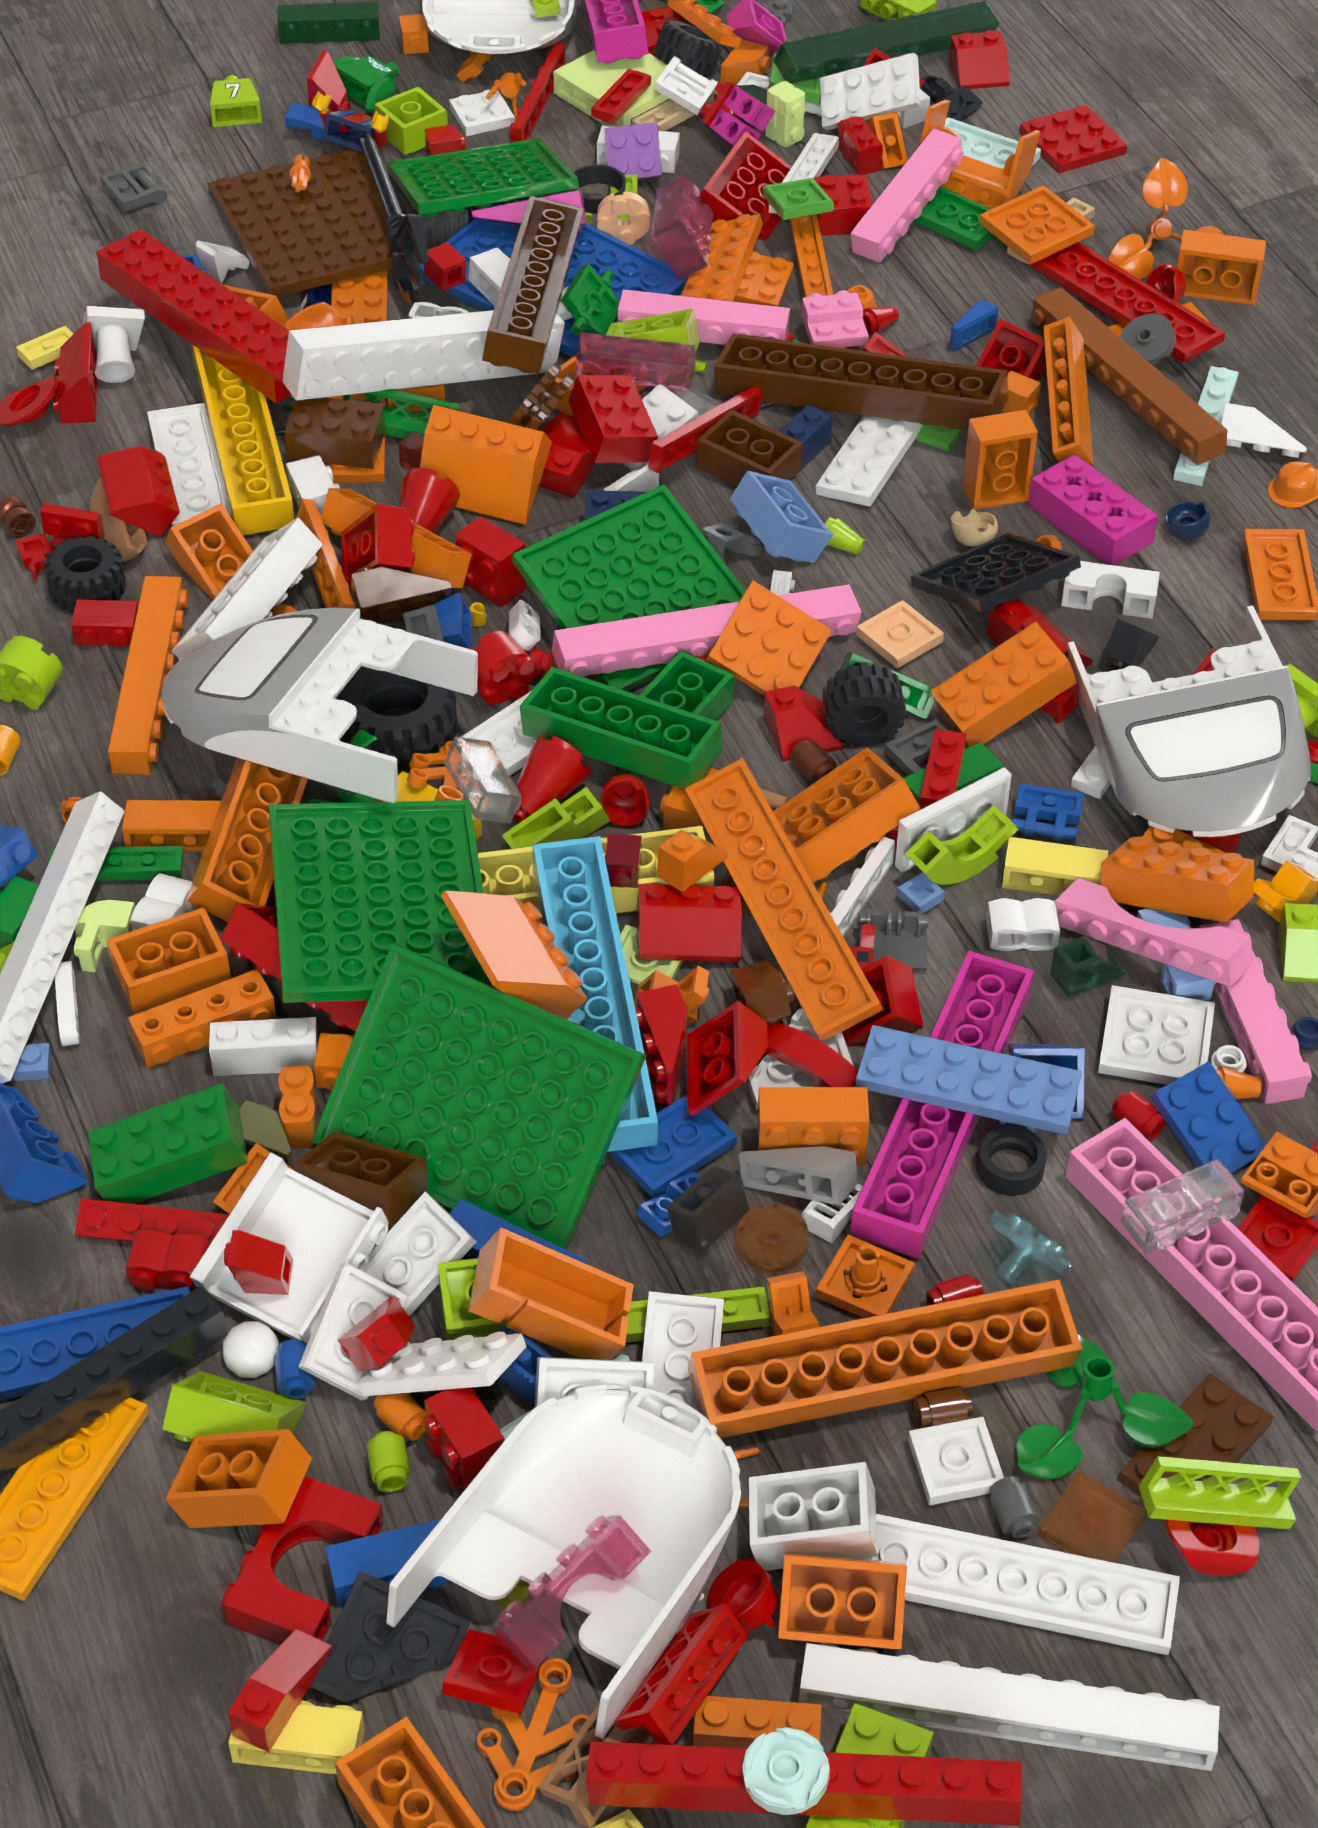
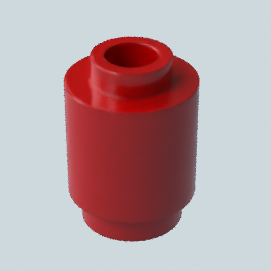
[1112,1090,1166,1141]
[926,1273,984,1305]

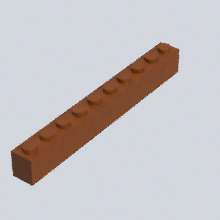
[1031,287,1228,465]

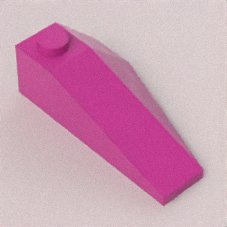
[471,190,587,232]

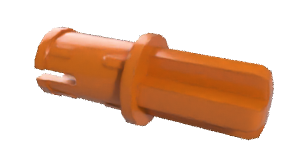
[290,154,311,193]

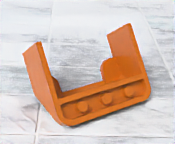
[919,100,1041,209]

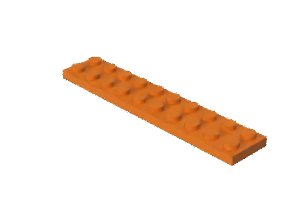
[685,758,883,1042]

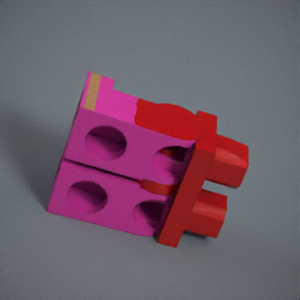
[700,80,776,146]

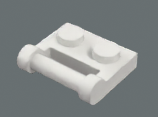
[653,56,718,115]

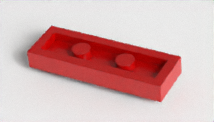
[591,68,651,124]
[920,729,967,807]

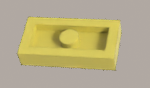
[16,326,73,370]

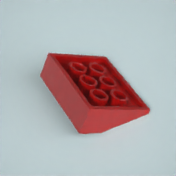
[690,131,792,241]

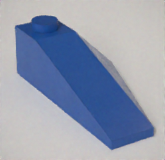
[0,1083,88,1204]

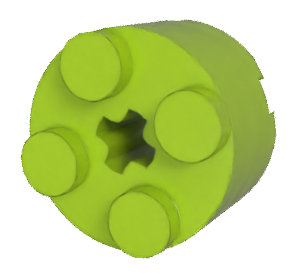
[0,636,63,710]

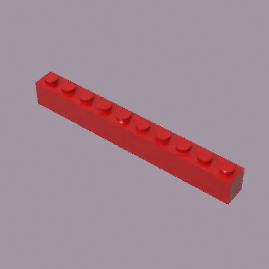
[586,1741,1022,1826]

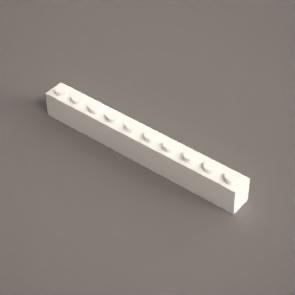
[0,791,124,1083]
[799,1643,1220,1771]

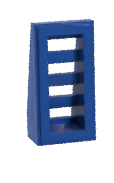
[949,299,999,352]

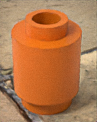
[373,1393,426,1442]

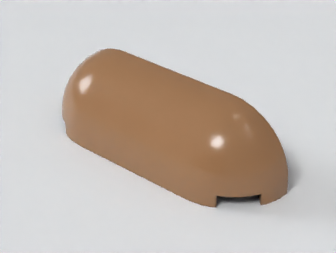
[90,477,147,562]

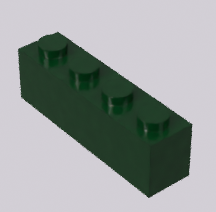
[277,2,380,44]

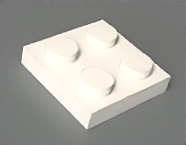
[449,90,515,136]
[908,1417,1004,1505]

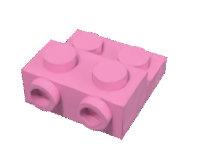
[801,290,869,348]

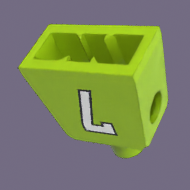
[210,75,262,127]

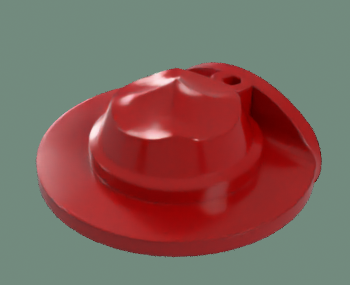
[0,375,57,427]
[1165,1520,1259,1576]

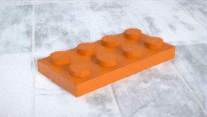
[1242,529,1318,620]

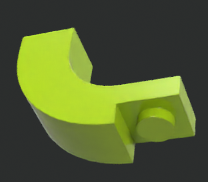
[905,805,1019,885]

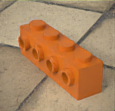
[128,970,277,1068]

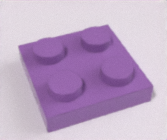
[604,122,663,180]

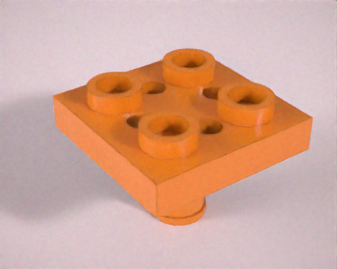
[815,1235,915,1318]

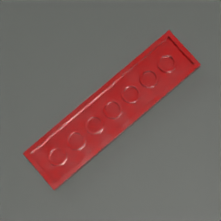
[1029,242,1225,363]

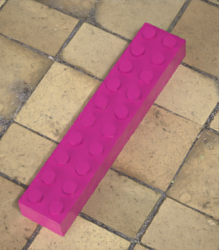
[850,951,1034,1259]

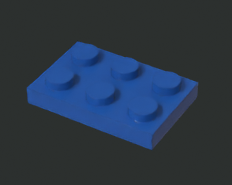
[1150,1061,1267,1187]
[608,1094,737,1198]

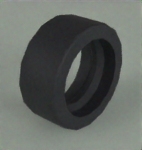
[976,1125,1047,1196]

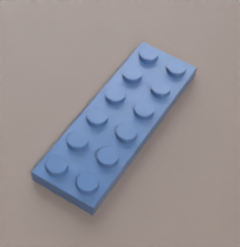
[855,1025,1082,1135]

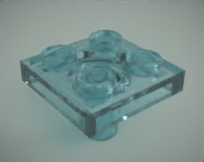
[987,1210,1073,1286]

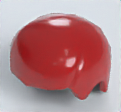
[1146,263,1186,302]
[600,774,650,827]

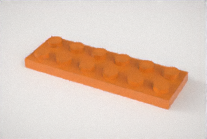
[681,214,763,302]

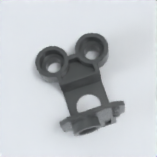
[701,518,764,564]

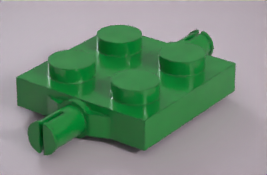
[561,263,620,342]

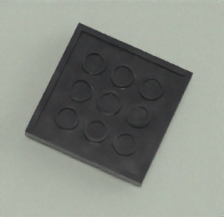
[910,533,1081,613]

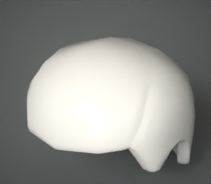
[222,1321,279,1378]

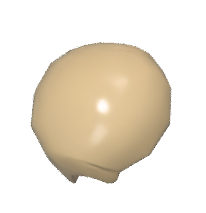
[950,509,998,547]

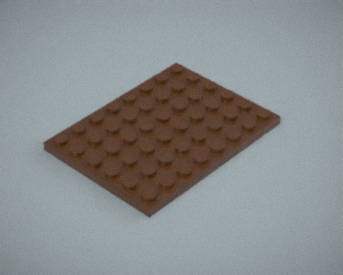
[208,148,403,296]

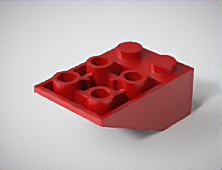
[635,984,687,1109]

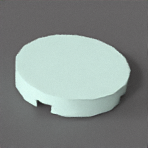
[742,1727,830,1815]

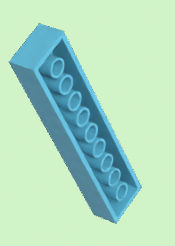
[533,836,658,1152]

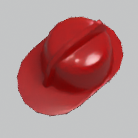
[707,1559,780,1632]

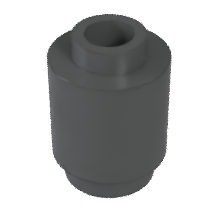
[990,1476,1040,1539]

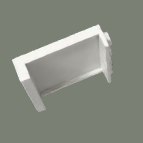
[190,1152,389,1344]

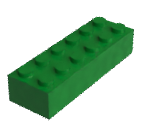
[519,667,723,789]

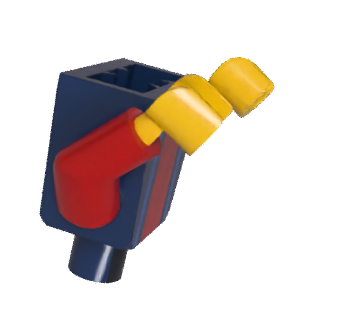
[312,91,390,153]

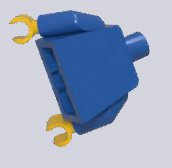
[430,593,487,649]

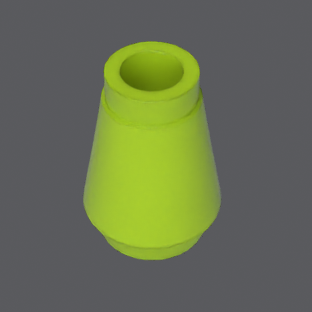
[825,517,866,556]

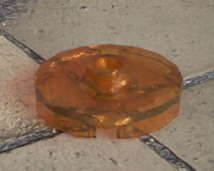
[736,1205,809,1272]

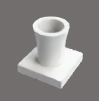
[82,306,145,383]

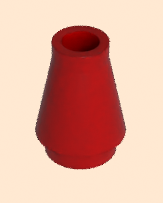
[863,306,899,336]

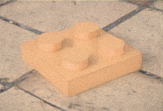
[856,600,944,669]

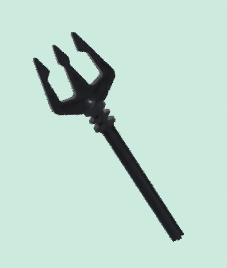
[359,134,429,308]

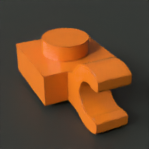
[456,51,491,82]

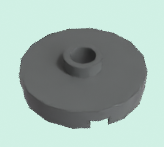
[1120,314,1176,366]

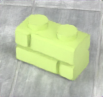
[765,81,806,147]

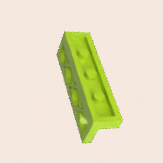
[1138,1456,1301,1529]

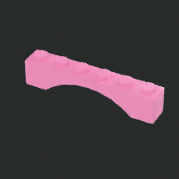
[1055,878,1254,987]

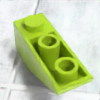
[859,0,937,35]

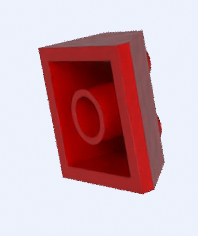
[949,30,1010,89]
[976,319,1047,381]
[842,955,924,1046]

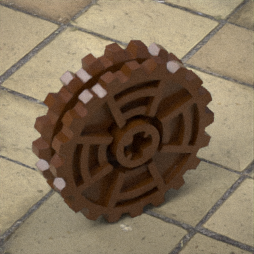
[507,362,576,430]

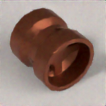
[0,496,36,537]

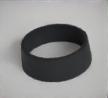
[571,165,626,214]

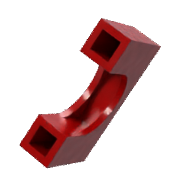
[222,1476,384,1644]

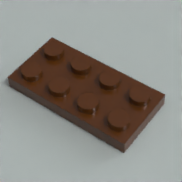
[1118,1373,1273,1497]

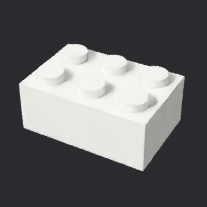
[749,1462,878,1571]

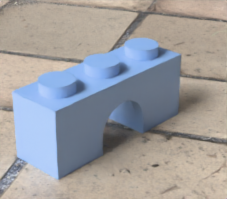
[1137,908,1217,1001]

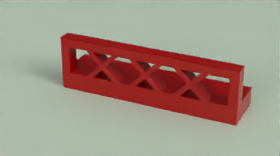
[614,1604,749,1745]

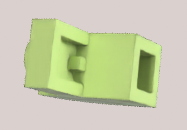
[74,900,135,972]

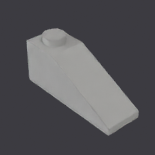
[739,1146,858,1205]

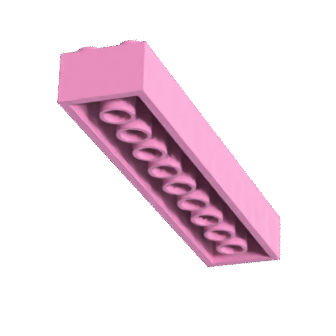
[1065,1118,1318,1432]

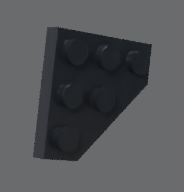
[309,1571,471,1704]

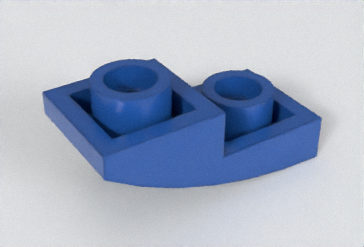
[285,103,327,141]
[636,1171,718,1237]

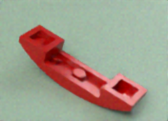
[761,1022,858,1087]

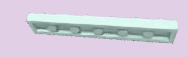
[1173,366,1239,486]

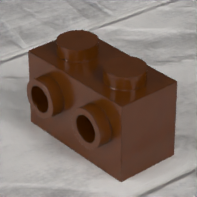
[729,959,794,1024]

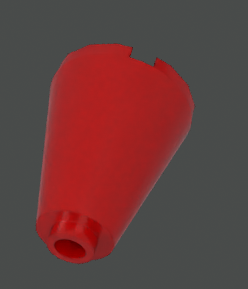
[399,468,460,534]
[508,734,591,824]

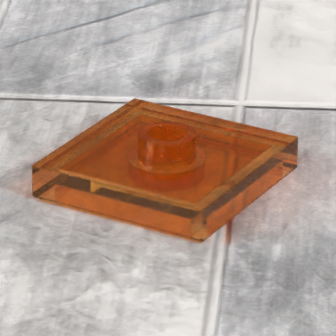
[1038,1471,1147,1563]

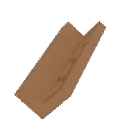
[538,1666,654,1828]

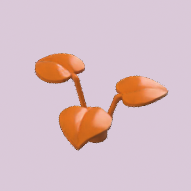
[1108,158,1224,280]

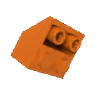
[1240,1131,1318,1218]

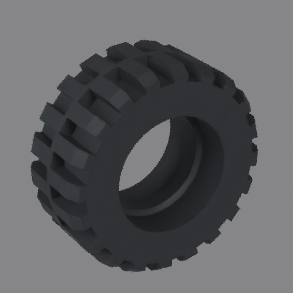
[335,666,458,771]

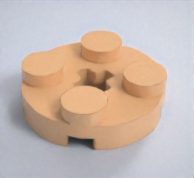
[597,192,650,245]

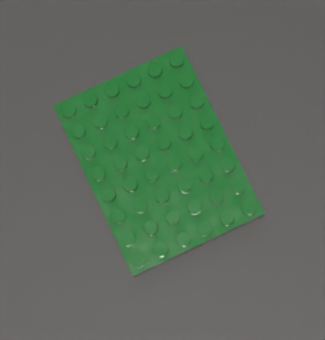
[269,800,496,1003]
[312,943,647,1250]

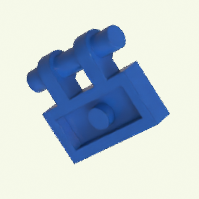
[1012,783,1084,842]

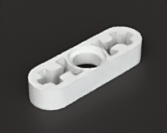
[509,600,540,651]
[55,961,80,1046]

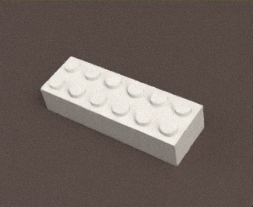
[172,518,323,660]

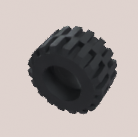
[653,21,723,77]
[44,536,126,613]
[822,663,907,746]

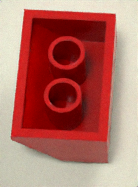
[53,322,98,424]
[97,446,180,537]
[986,598,1093,668]
[636,884,742,962]

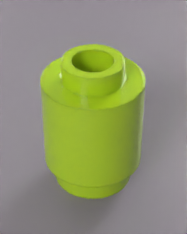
[367,1431,410,1493]

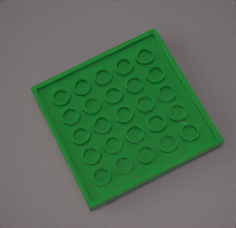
[387,138,579,217]
[511,484,746,692]

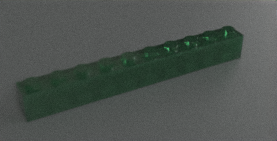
[773,0,1000,84]

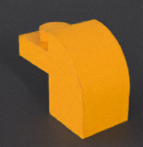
[1254,860,1318,923]

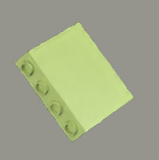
[553,50,669,127]

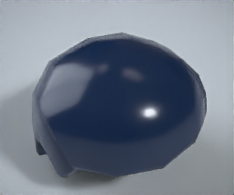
[1165,502,1211,541]

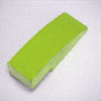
[502,787,610,849]

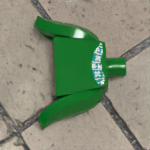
[332,56,399,115]

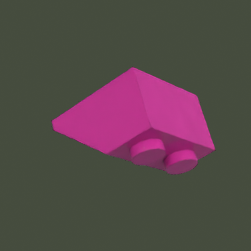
[726,0,790,56]

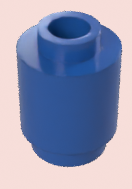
[274,1339,316,1399]

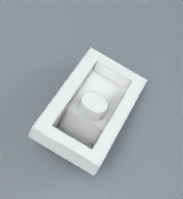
[195,240,250,284]

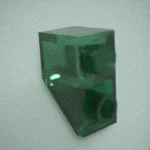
[1050,936,1127,998]

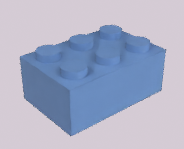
[729,471,833,563]

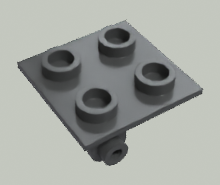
[859,908,928,971]

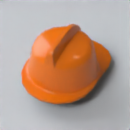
[1268,461,1318,509]

